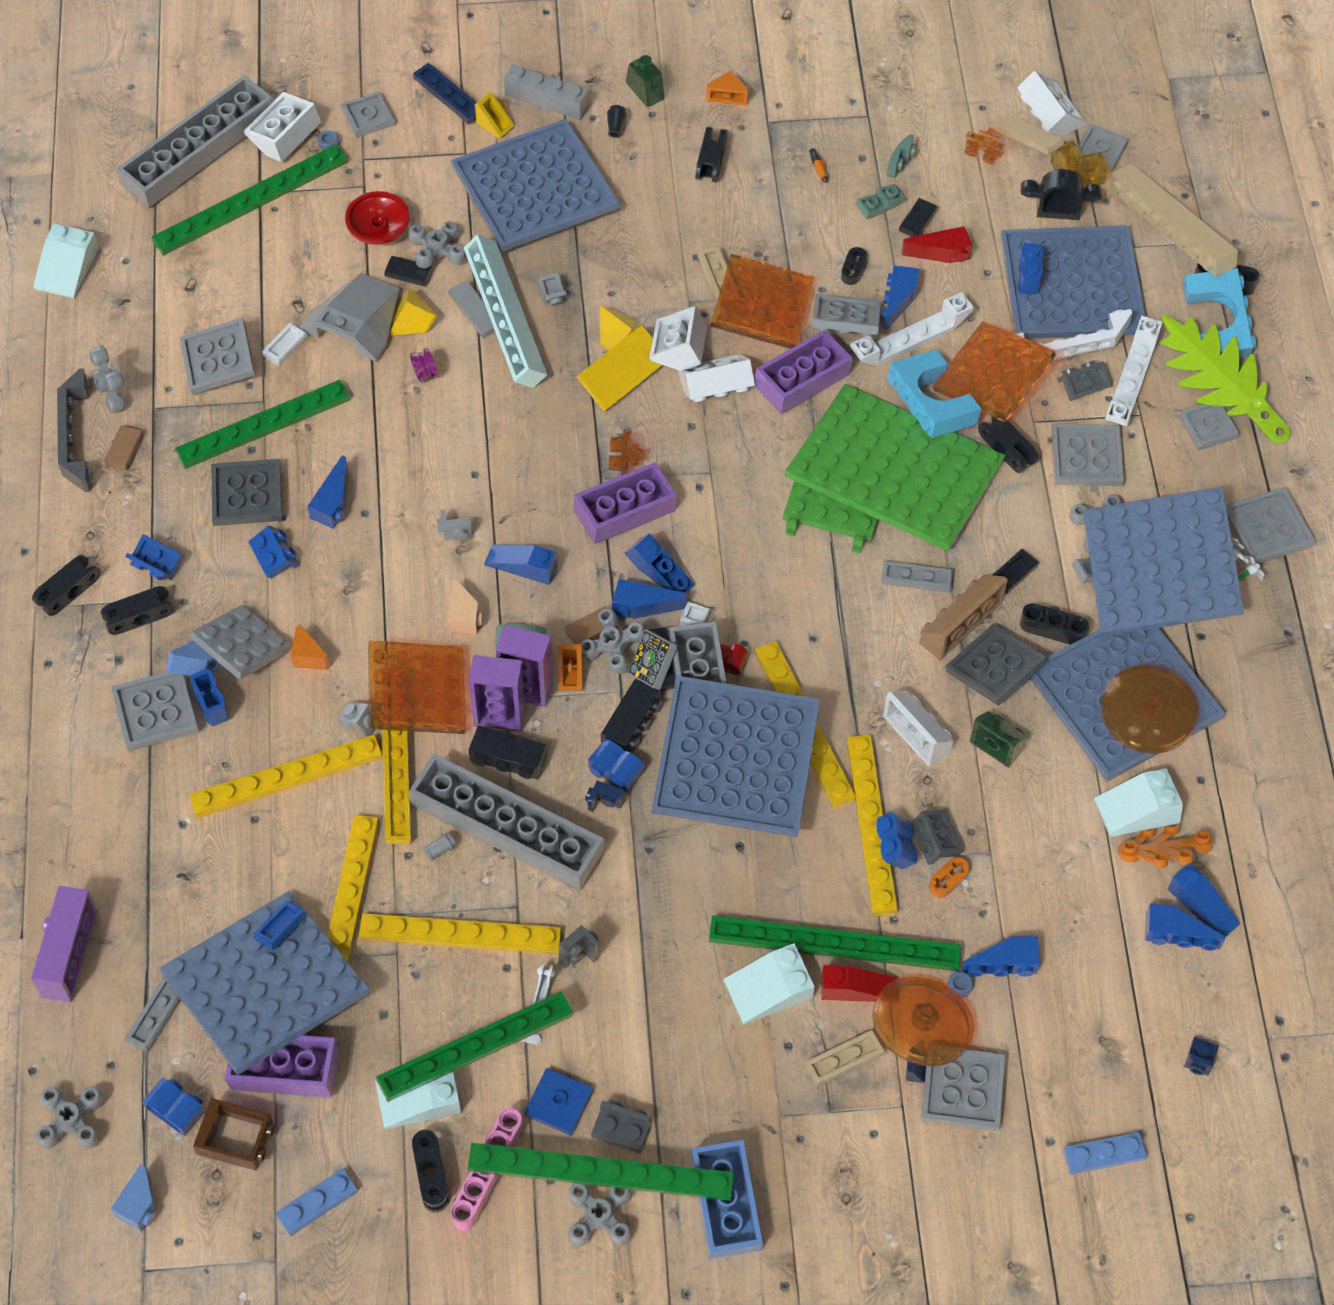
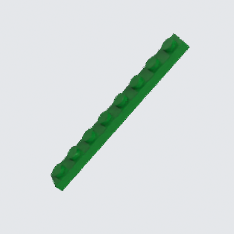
[175,380,350,469]
[376,991,573,1102]

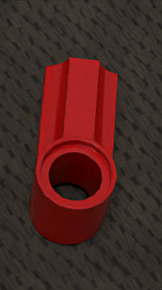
[720,644,748,675]

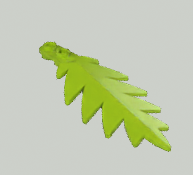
[1160,314,1290,444]

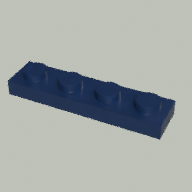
[413,62,477,125]

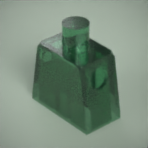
[626,55,665,108]

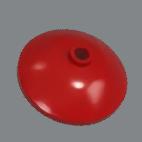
[345,191,410,245]

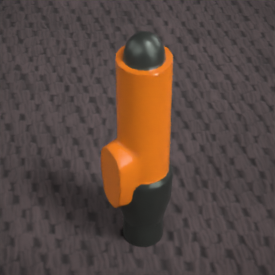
[809,148,829,183]

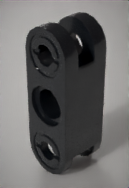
[695,127,728,183]
[978,413,1039,473]
[32,555,101,616]
[101,586,175,635]
[412,1130,449,1213]

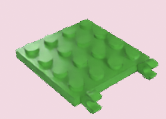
[783,481,878,553]

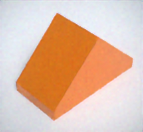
[706,71,748,106]
[291,624,330,670]
[558,644,582,691]

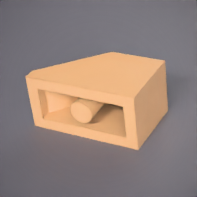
[447,580,483,634]

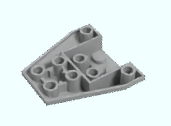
[299,273,399,361]

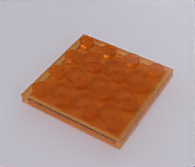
[710,254,814,349]
[932,321,1056,422]
[368,640,466,734]

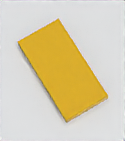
[576,325,662,412]

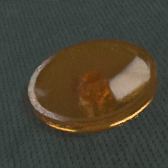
[1101,665,1198,754]
[872,977,974,1066]

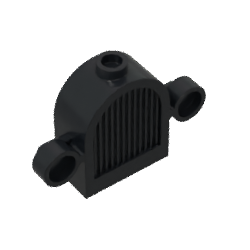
[1020,169,1102,220]

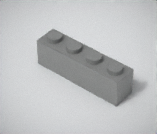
[504,64,589,120]

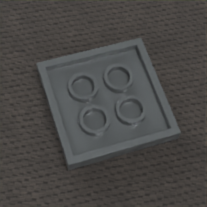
[211,459,282,526]
[945,624,1047,706]

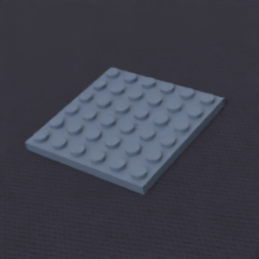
[451,119,619,252]
[1001,225,1145,339]
[1083,487,1244,636]
[1030,628,1225,782]
[652,676,820,838]
[159,891,369,1075]

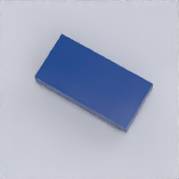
[253,900,306,950]

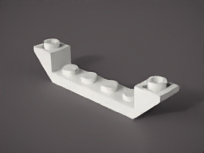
[850,292,974,366]
[1001,309,1132,365]
[1105,316,1163,426]

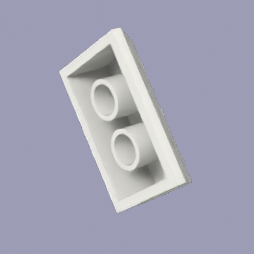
[1017,70,1087,136]
[244,92,321,162]
[650,306,707,371]
[677,353,755,402]
[883,690,953,767]

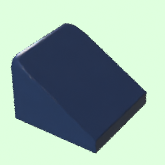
[905,1048,927,1083]

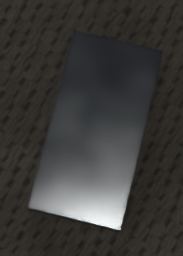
[899,198,938,237]
[384,256,433,287]
[992,549,1039,594]

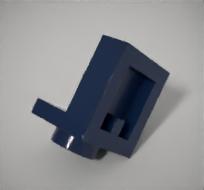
[585,780,624,812]
[1184,1037,1219,1076]

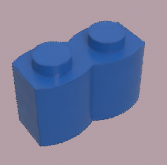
[1018,243,1043,295]
[190,669,229,726]
[588,739,645,792]
[876,812,918,869]
[142,1077,205,1137]

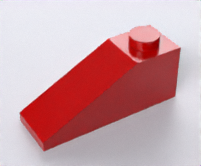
[901,226,973,263]
[821,965,897,1003]

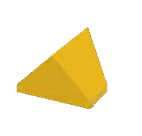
[475,91,515,138]
[389,288,438,336]
[600,305,647,351]

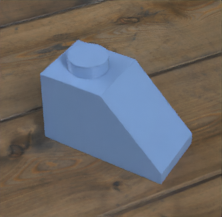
[111,1164,156,1232]

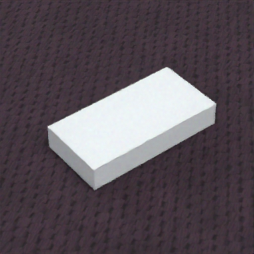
[262,323,308,366]

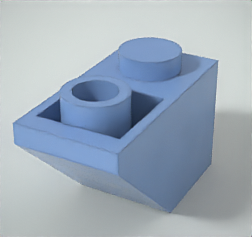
[166,641,221,676]

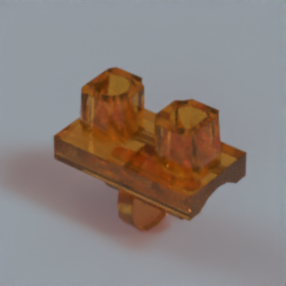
[965,127,1004,164]
[609,431,646,476]

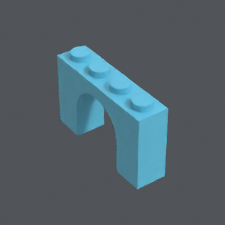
[1183,268,1256,358]
[887,349,981,438]

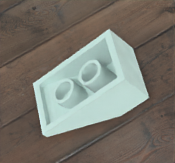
[33,223,99,298]
[1094,768,1183,837]
[724,944,815,1025]
[375,1072,461,1129]

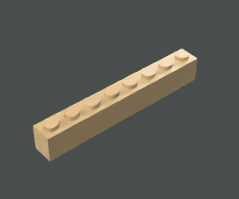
[1110,163,1238,277]

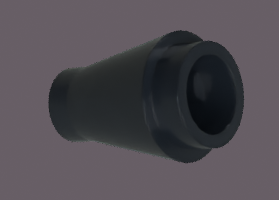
[607,105,627,138]

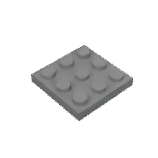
[812,293,881,336]
[180,318,256,395]
[1051,423,1124,486]
[1226,487,1316,564]
[190,604,292,680]
[111,671,199,751]
[921,1045,1005,1131]

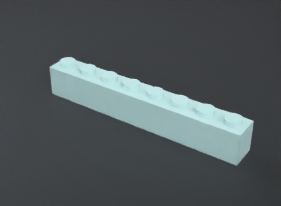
[464,234,547,388]

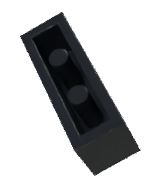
[601,678,662,752]
[468,725,547,780]

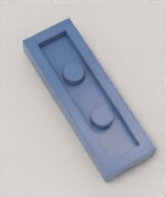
[1063,1132,1147,1175]
[275,1168,358,1237]

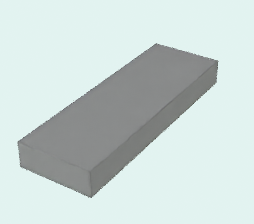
[448,281,495,338]
[881,561,953,593]
[124,977,181,1053]

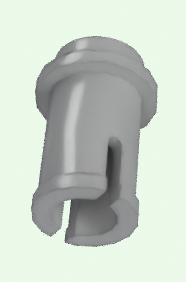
[423,833,456,861]

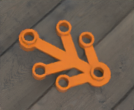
[1118,823,1213,868]

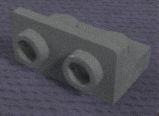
[1057,360,1112,401]
[911,809,964,865]
[559,925,599,969]
[591,1100,651,1154]

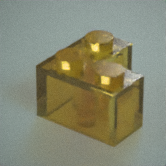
[1050,140,1108,188]

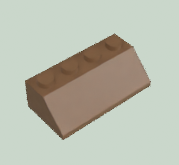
[919,575,1008,661]

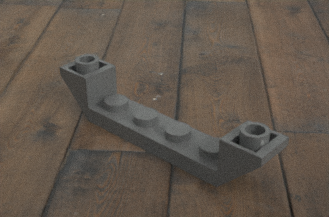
[57,368,93,492]

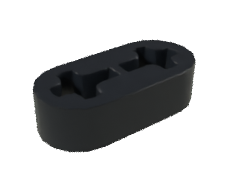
[841,247,867,285]

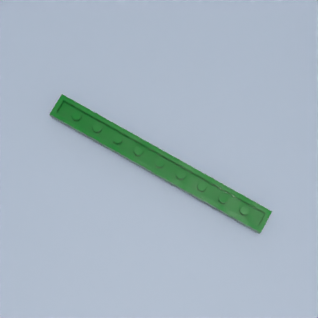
[151,144,348,256]
[709,915,961,972]
[467,1143,734,1201]

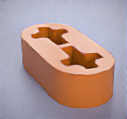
[929,857,969,898]

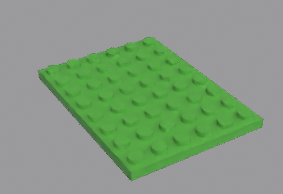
[784,383,1005,551]

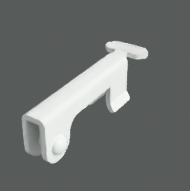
[521,963,555,1045]

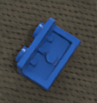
[248,525,299,579]
[125,534,184,581]

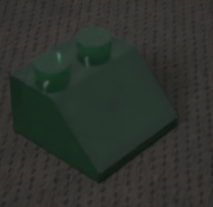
[969,711,1028,768]

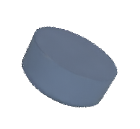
[318,130,339,150]
[947,972,973,998]

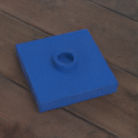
[524,1068,593,1136]

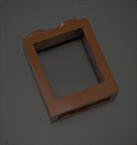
[193,1098,275,1171]

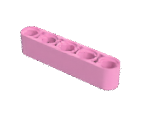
[451,1108,523,1231]

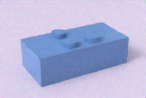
[691,1140,763,1260]

